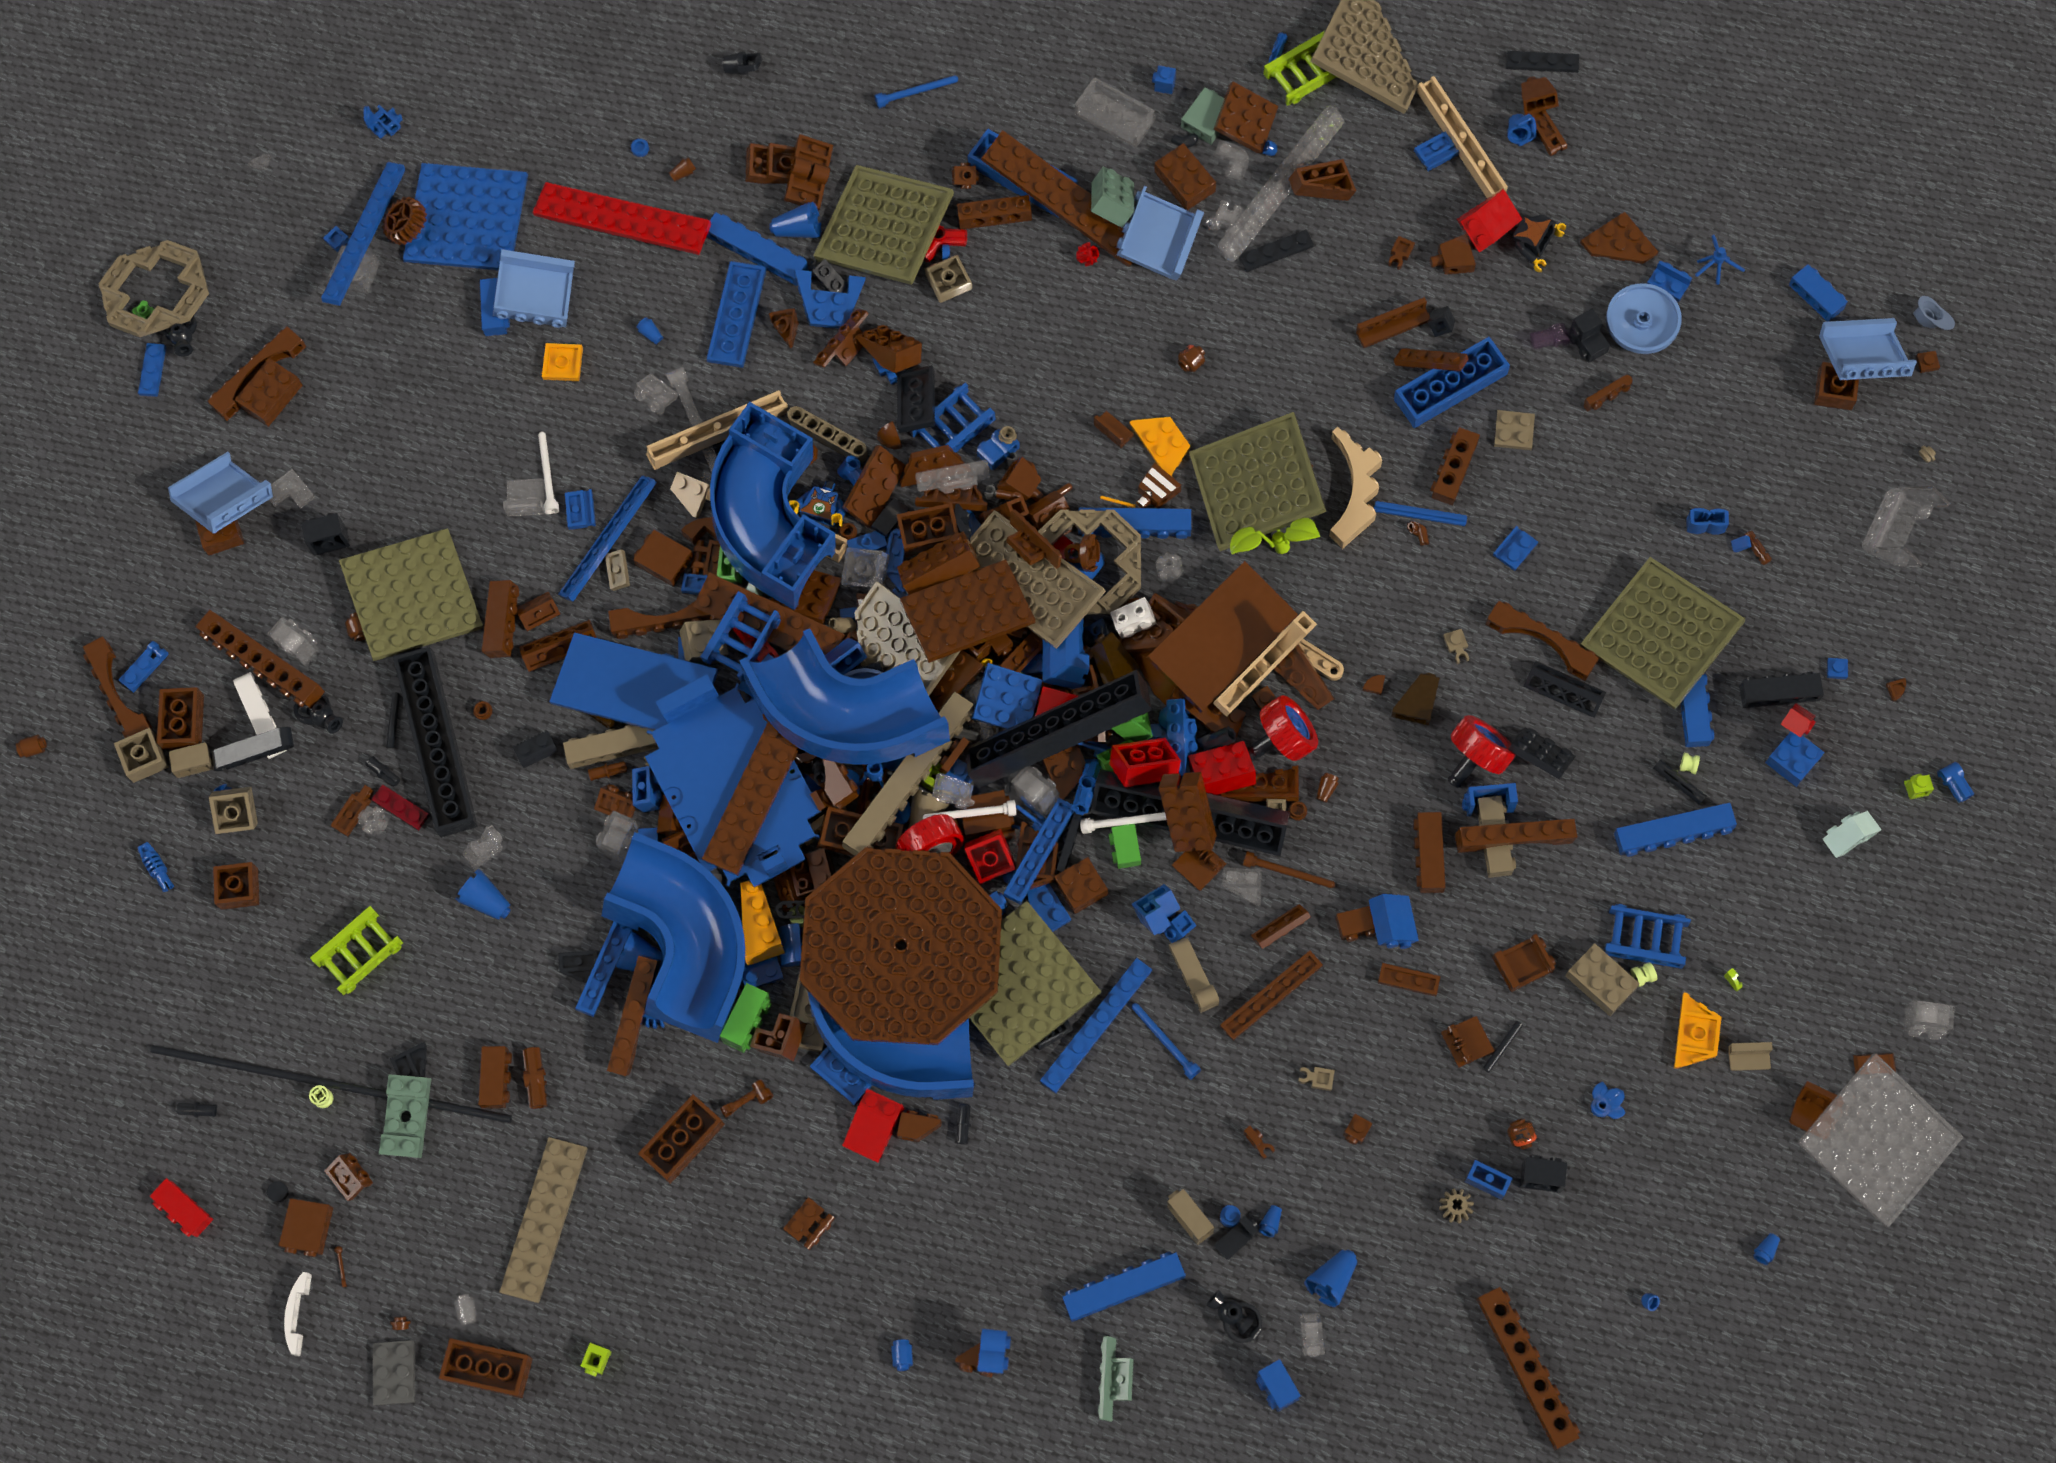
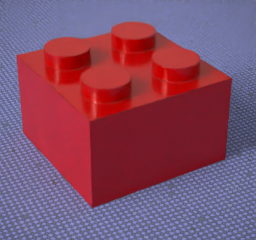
[964,829,1016,884]

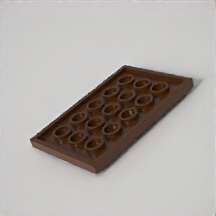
[900,559,1036,663]

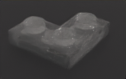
[269,469,315,509]

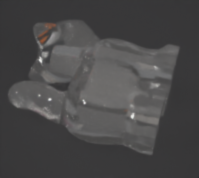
[1206,200,1242,238]

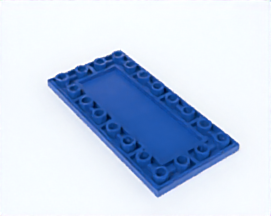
[549,632,718,731]

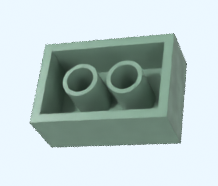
[1091,166,1134,228]

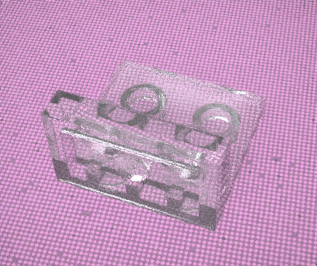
[503,478,545,516]

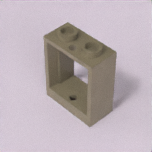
[1167,1189,1214,1246]

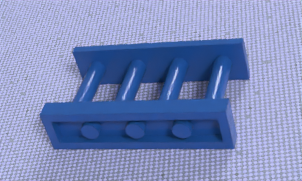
[910,383,996,453]
[700,591,781,682]
[1604,904,1691,969]

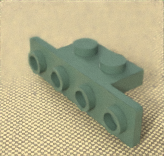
[1098,1336,1133,1421]

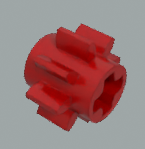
[1076,242,1099,267]

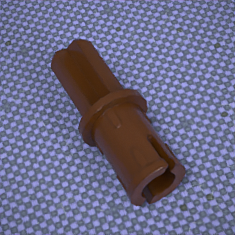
[588,761,627,781]

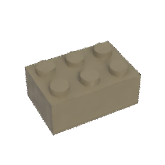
[1566,943,1640,1016]

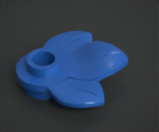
[1591,1082,1626,1119]

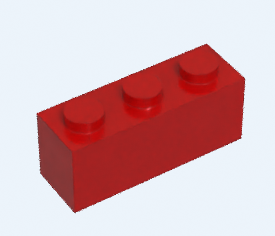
[1781,703,1816,737]
[150,1178,214,1237]

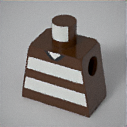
[1136,463,1181,509]

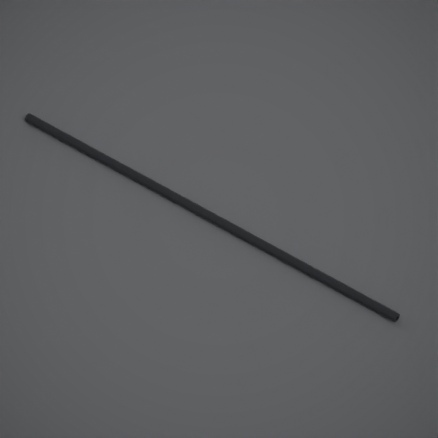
[150,1045,512,1123]

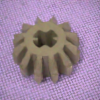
[1439,1188,1474,1224]

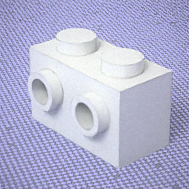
[1110,597,1157,639]

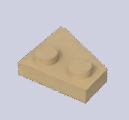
[670,472,710,518]

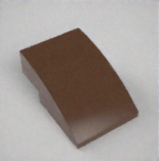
[746,143,795,184]

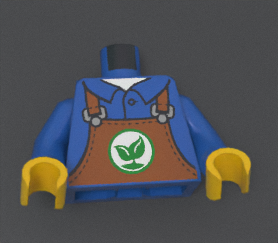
[789,481,846,527]

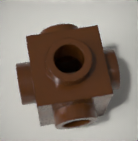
[952,163,979,189]

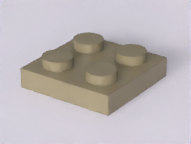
[1494,410,1535,450]

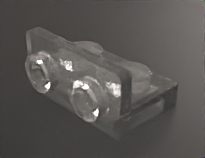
[634,373,678,416]
[932,773,975,809]

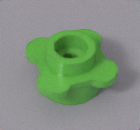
[132,301,154,319]

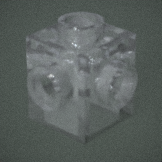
[1155,552,1183,583]
[358,805,389,836]

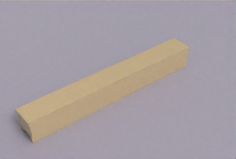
[1417,76,1508,199]
[646,390,788,470]

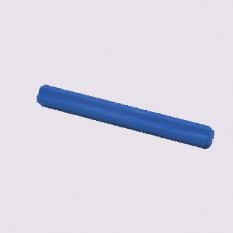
[1374,501,1467,526]

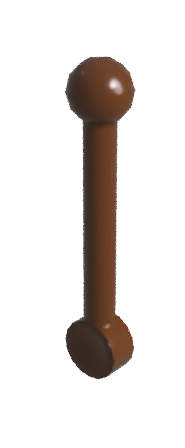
[335,1246,347,1288]

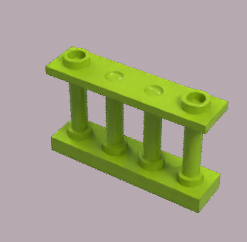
[1264,31,1339,106]
[310,906,403,995]

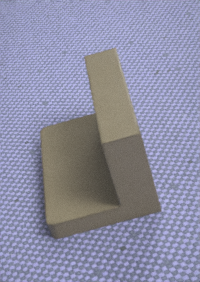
[169,742,213,778]
[1728,1042,1773,1071]

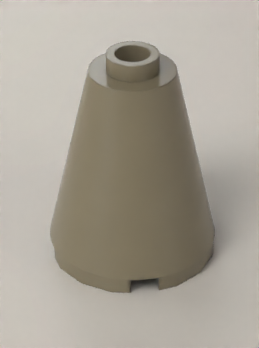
[908,789,950,829]

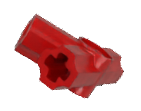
[924,225,967,263]

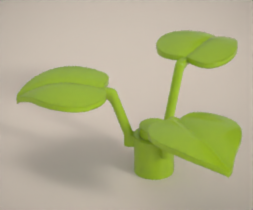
[1230,518,1320,555]

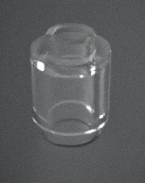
[454,1294,478,1326]

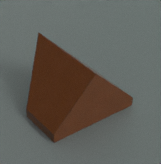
[769,308,799,348]

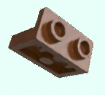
[594,784,636,823]
[325,1153,373,1201]

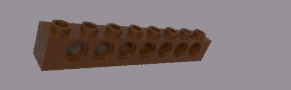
[195,610,325,709]
[1477,1287,1580,1450]

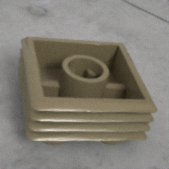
[925,255,972,303]

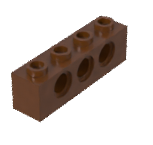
[957,195,1032,229]
[1430,427,1480,506]

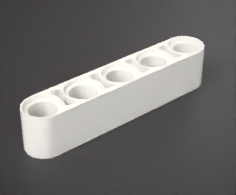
[233,672,287,759]

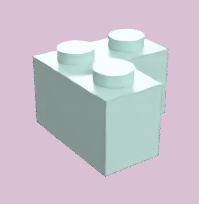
[1823,811,1881,858]

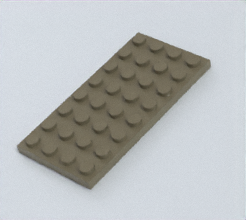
[969,510,1106,649]

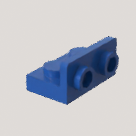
[1647,261,1692,302]

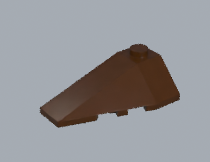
[1132,651,1174,706]

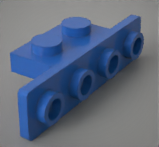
[1166,699,1198,776]

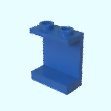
[1462,783,1518,816]

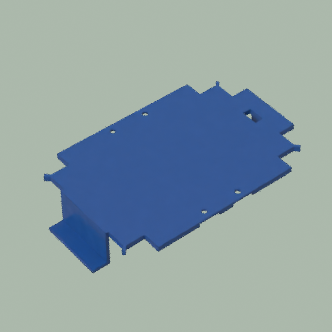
[645,674,821,887]

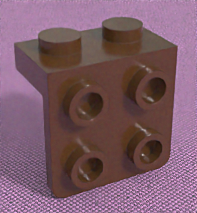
[1789,1081,1844,1139]

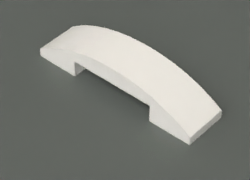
[284,1272,312,1356]

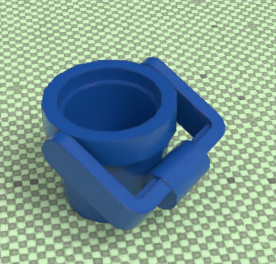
[1507,114,1537,146]

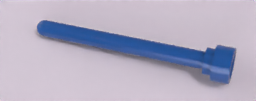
[875,75,958,108]
[1132,1003,1201,1080]

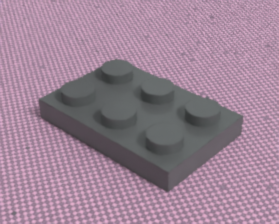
[373,1340,415,1406]

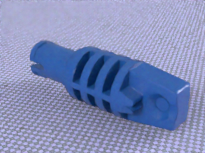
[137,842,174,892]

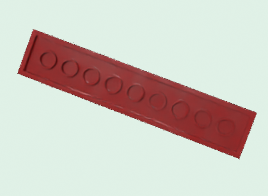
[533,182,711,255]

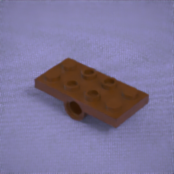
[784,134,833,211]

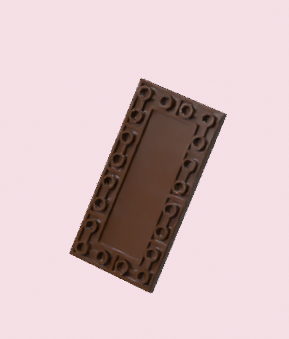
[1146,561,1298,713]

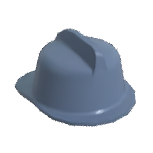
[1913,296,1955,330]

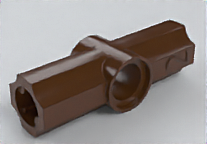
[523,1047,547,1109]

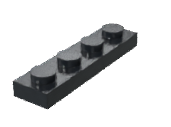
[1506,51,1579,73]
[1239,229,1314,272]

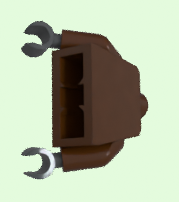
[984,452,1043,502]

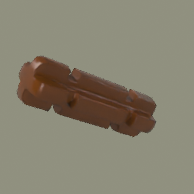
[1744,531,1772,565]

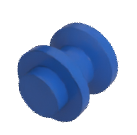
[1220,1205,1241,1228]

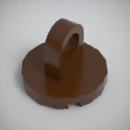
[1064,534,1100,572]

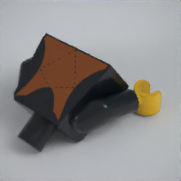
[1508,214,1566,272]

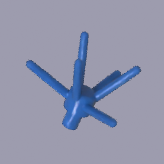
[1695,235,1745,285]

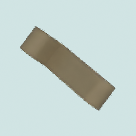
[1168,937,1219,1013]

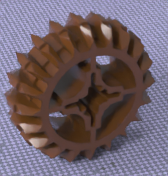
[382,197,427,245]

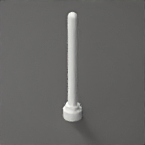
[538,432,559,514]
[923,800,1016,819]
[1080,812,1167,834]

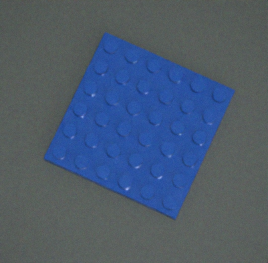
[403,163,528,270]

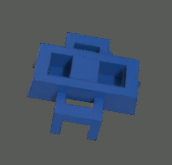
[364,105,402,139]

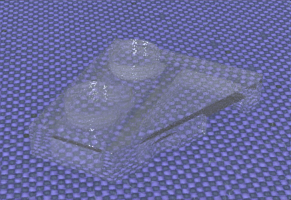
[1222,867,1262,907]

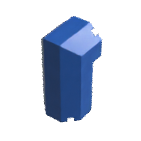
[1043,619,1089,689]

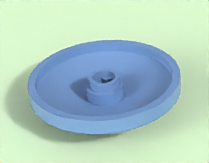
[1606,284,1682,354]

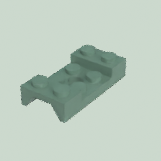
[379,1074,431,1158]

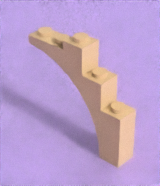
[1329,427,1382,549]
[1213,611,1317,716]

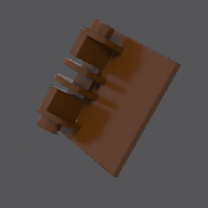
[1172,848,1227,891]
[1441,1016,1494,1068]

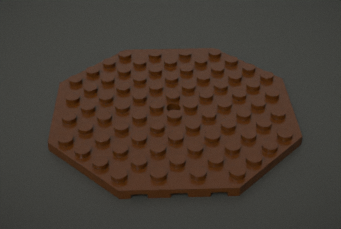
[799,847,1002,1045]

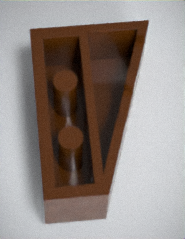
[1288,159,1356,201]

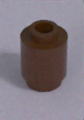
[16,734,47,758]

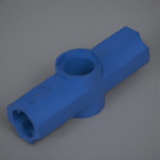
[1072,761,1102,815]

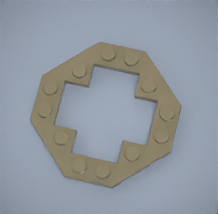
[99,240,209,337]
[1038,510,1141,614]

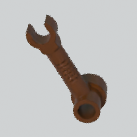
[720,1080,774,1118]

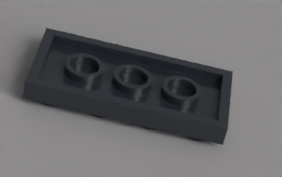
[897,365,935,433]

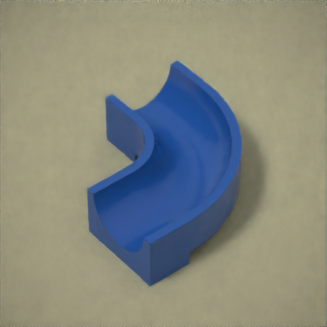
[710,402,835,610]
[739,628,950,765]
[601,832,745,1043]
[808,992,974,1100]

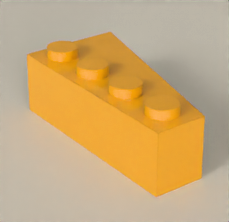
[741,880,785,966]

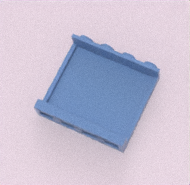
[1116,186,1204,281]
[493,249,575,328]
[1819,318,1917,380]
[168,452,273,534]

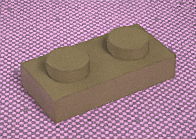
[605,549,630,591]

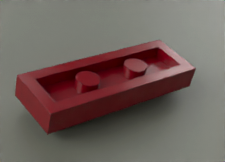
[371,784,430,831]

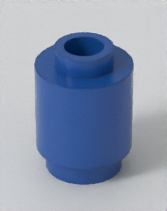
[891,1339,913,1371]

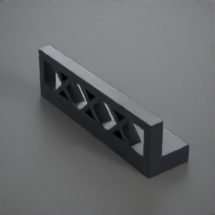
[1523,661,1606,718]
[1055,798,1084,875]

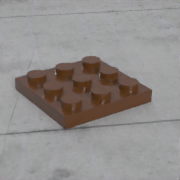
[1214,81,1278,154]
[771,570,842,624]

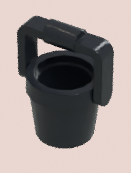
[723,51,762,75]

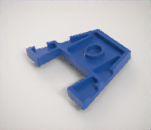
[794,270,865,329]

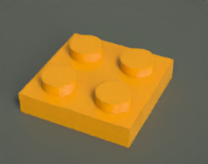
[542,343,583,381]

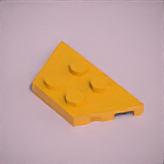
[1130,417,1190,477]
[1674,992,1721,1069]

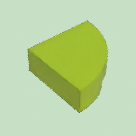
[1724,968,1742,991]

